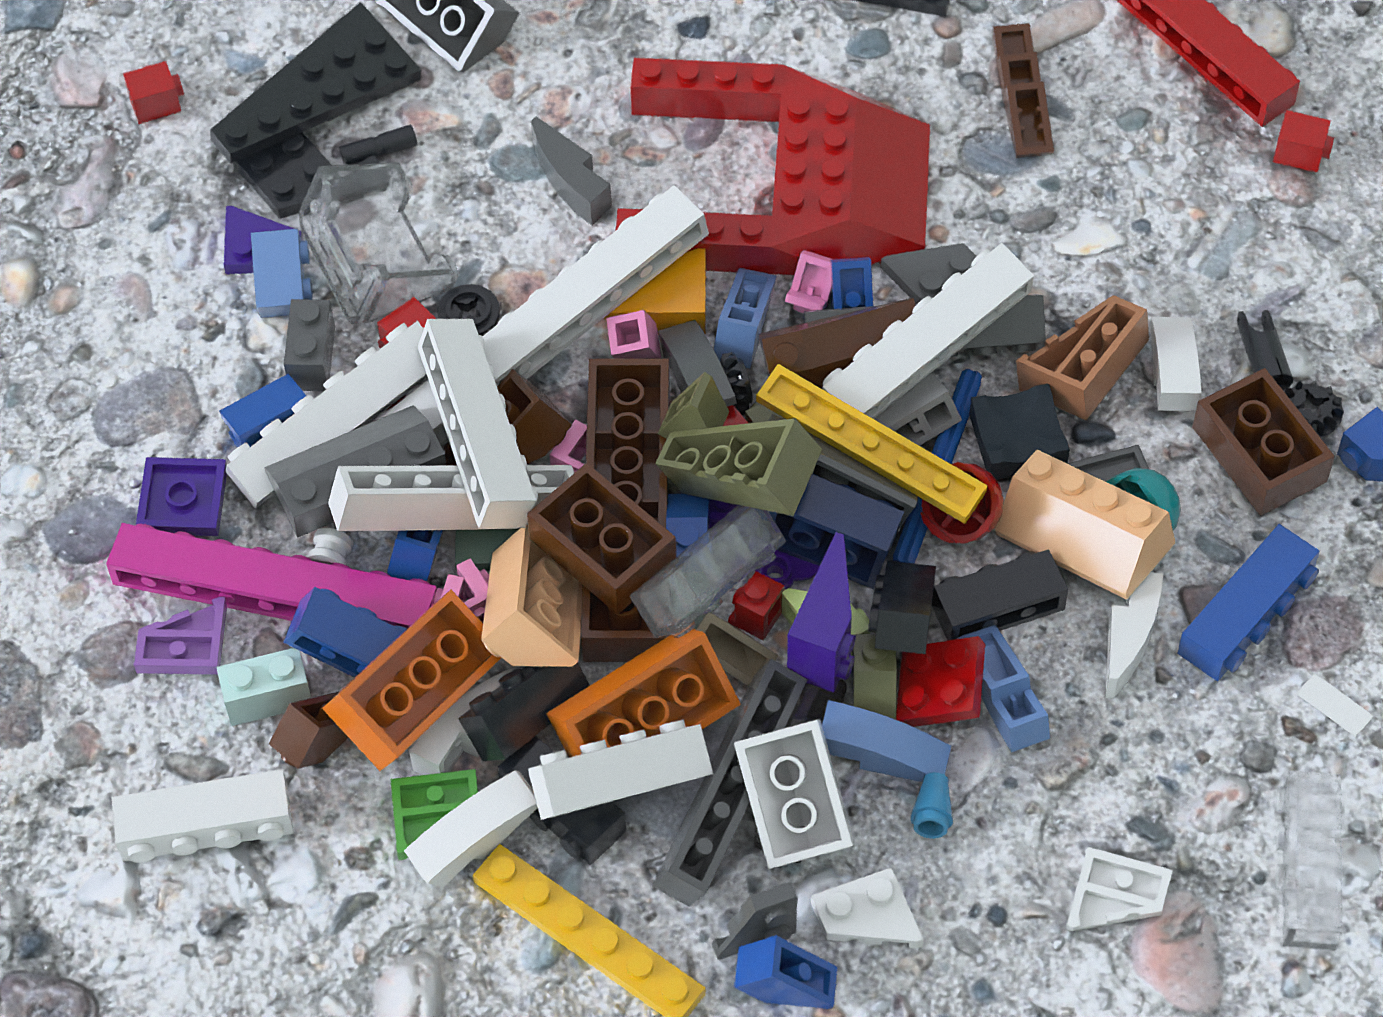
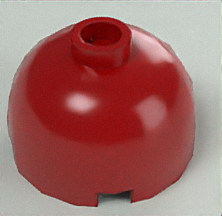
[920,462,1004,544]

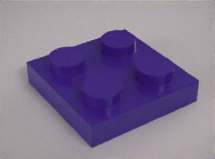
[135,457,227,536]

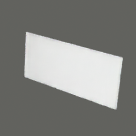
[1296,673,1374,737]

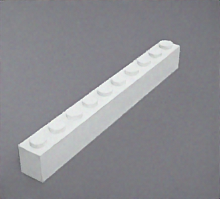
[375,185,709,446]

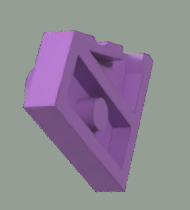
[134,597,227,675]

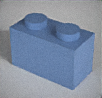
[251,229,313,318]

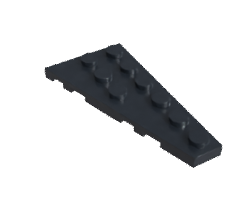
[210,1,422,164]

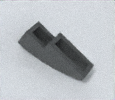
[531,116,612,226]
[658,320,737,407]

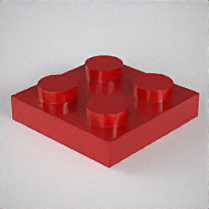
[896,636,985,727]

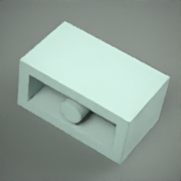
[216,648,311,726]

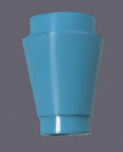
[910,772,953,838]

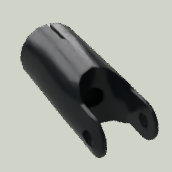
[1237,310,1294,391]

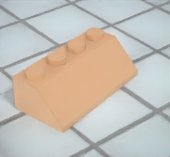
[995,450,1175,600]
[481,524,582,667]

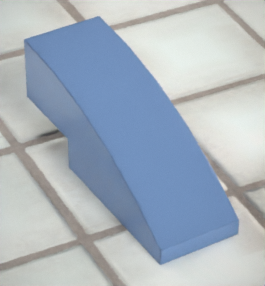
[957,625,1050,752]
[822,700,951,782]

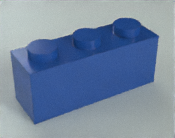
[283,587,407,678]

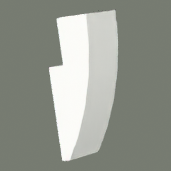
[1150,317,1202,411]
[1105,572,1164,699]
[409,669,513,775]
[404,770,538,887]

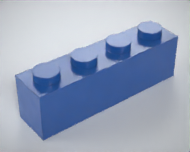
[1177,524,1320,682]

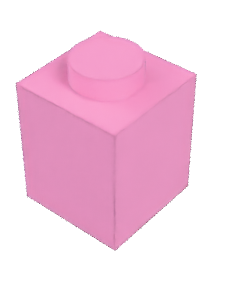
[606,310,661,359]

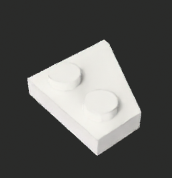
[1066,847,1173,931]
[811,867,924,949]

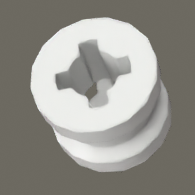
[307,528,354,565]

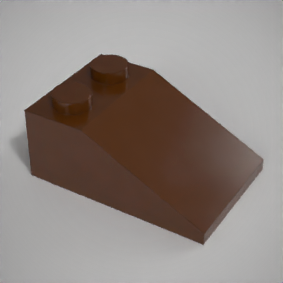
[443,369,572,466]

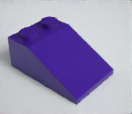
[787,532,856,693]

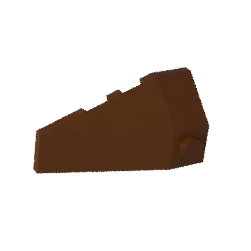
[759,298,915,389]

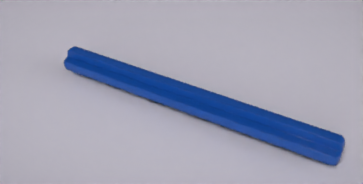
[893,369,982,563]

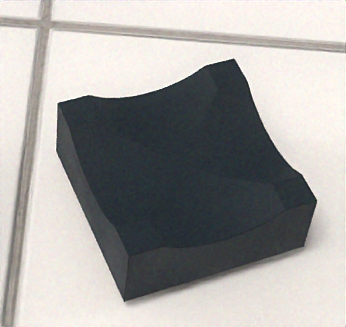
[969,383,1070,480]

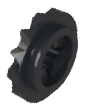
[437,284,500,336]
[720,352,753,415]
[1285,380,1344,437]

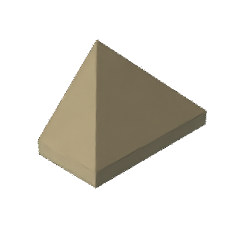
[696,611,778,686]

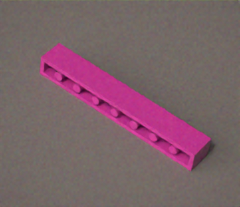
[106,523,437,628]

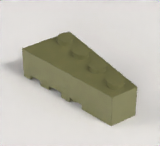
[655,418,822,516]

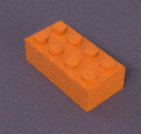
[322,589,502,771]
[546,626,741,758]

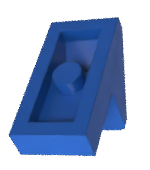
[830,257,873,309]

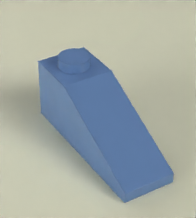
[714,268,777,369]

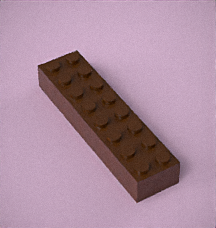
[581,358,670,662]

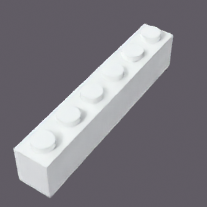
[822,243,1034,419]
[418,319,538,529]
[225,321,428,509]
[328,465,575,531]

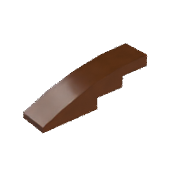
[992,23,1054,158]

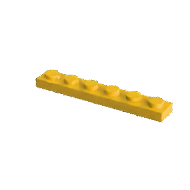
[756,364,987,524]
[473,844,706,1017]

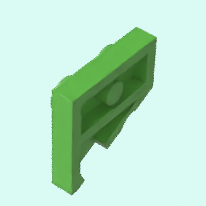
[391,769,478,860]

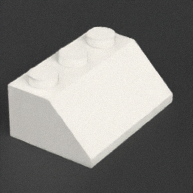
[734,719,855,869]

